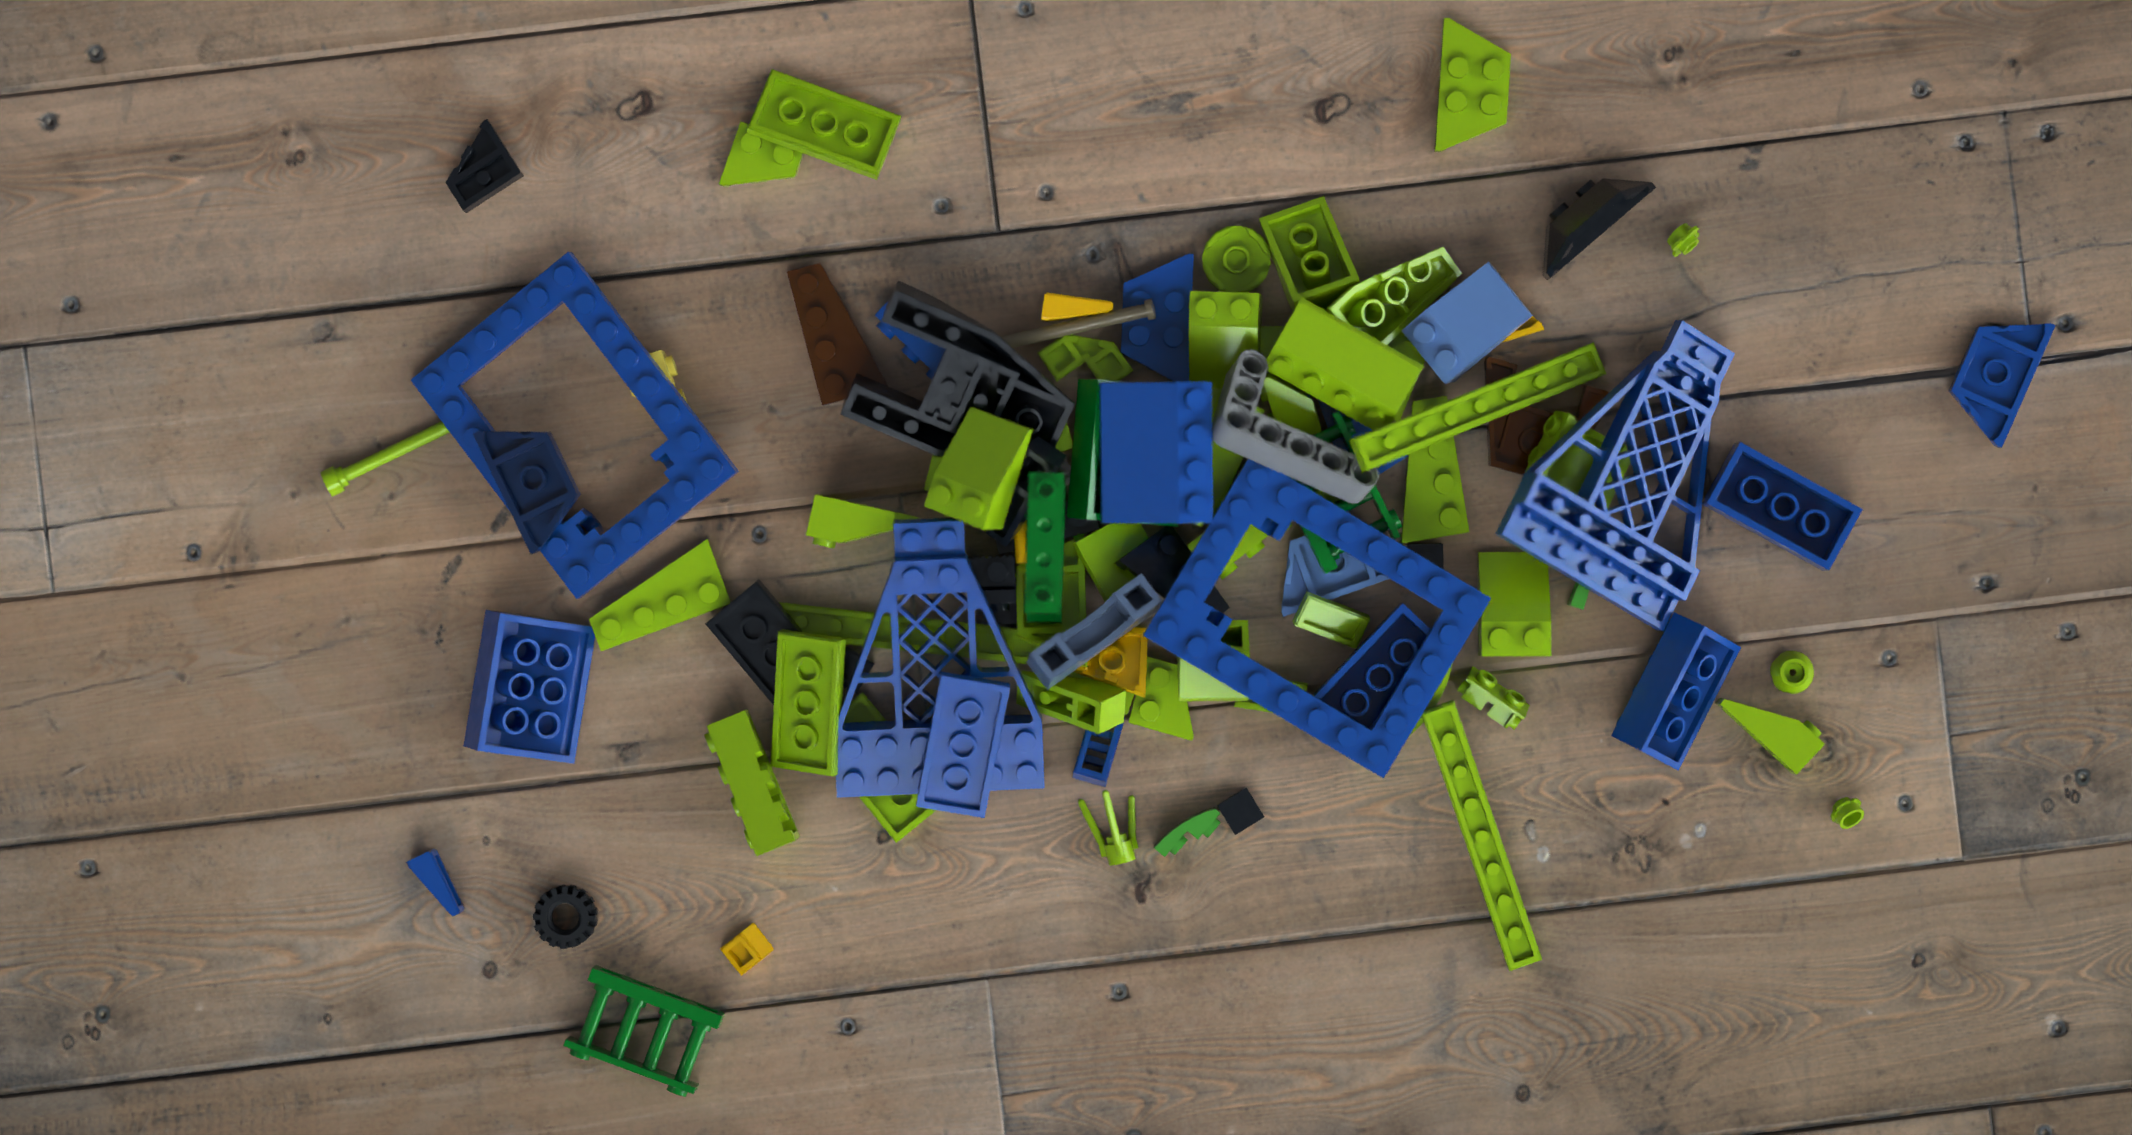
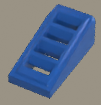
[1073,717,1125,787]
[406,849,465,917]

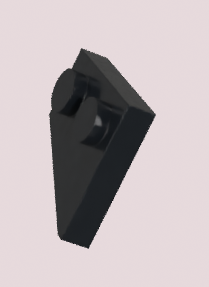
[445,119,524,213]

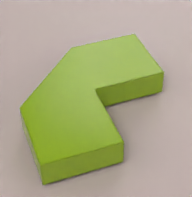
[1037,335,1133,382]

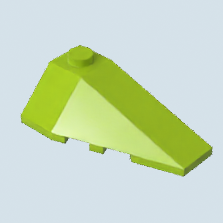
[1327,247,1462,345]

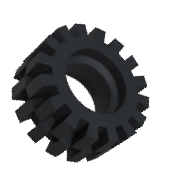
[533,885,598,949]

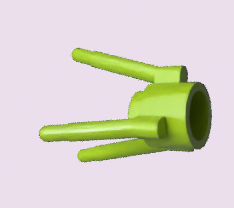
[1078,790,1139,866]

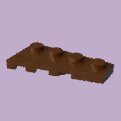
[787,263,889,406]

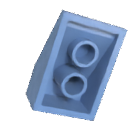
[1401,262,1533,384]

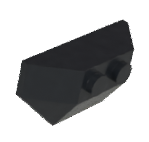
[1543,178,1656,280]

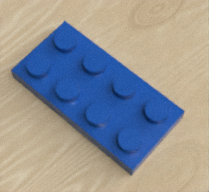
[916,671,1010,818]

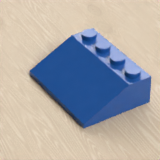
[1099,381,1213,523]
[463,610,595,764]

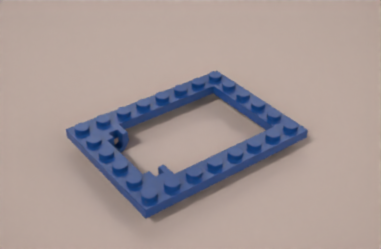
[411,252,739,599]
[1143,459,1491,779]

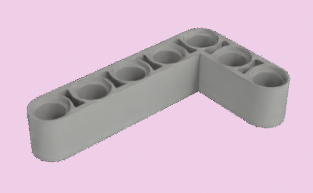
[1212,349,1379,504]

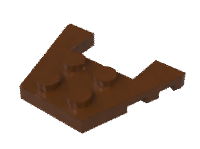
[1484,356,1609,476]

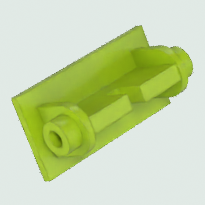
[1457,666,1530,730]

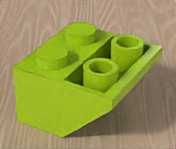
[1177,620,1250,701]

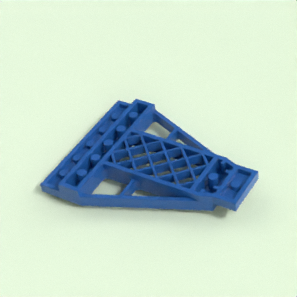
[1496,320,1735,631]
[836,517,1045,798]

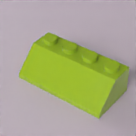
[1267,298,1424,430]

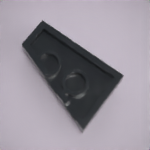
[1115,526,1230,613]

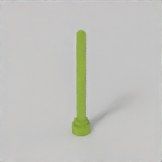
[320,421,450,497]

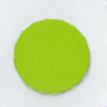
[1202,226,1271,293]

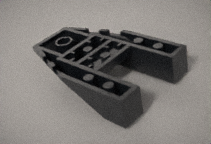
[840,281,1075,456]

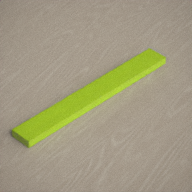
[1349,342,1606,473]
[779,602,1038,664]
[1422,700,1542,971]

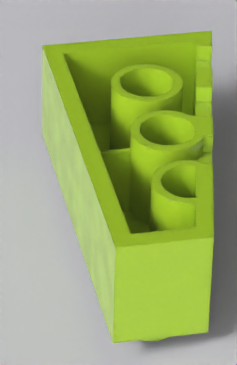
[704,709,800,857]

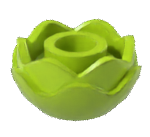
[1770,650,1814,694]

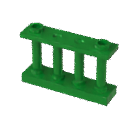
[1286,411,1403,574]
[1024,472,1066,624]
[563,965,725,1097]

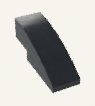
[981,436,1066,547]

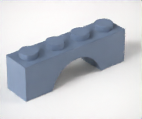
[1027,573,1162,690]

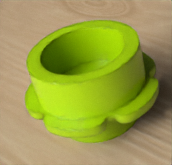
[1830,797,1864,829]

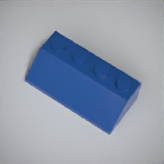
[1611,612,1741,771]

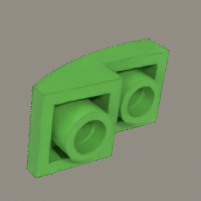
[1154,807,1221,857]

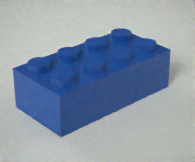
[1702,442,1863,571]
[1313,603,1430,730]

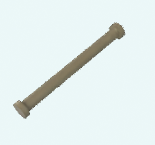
[997,298,1156,348]

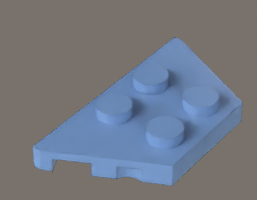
[1281,536,1389,617]

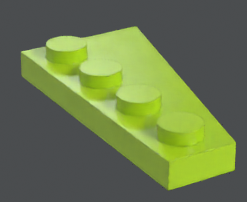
[1400,396,1470,544]

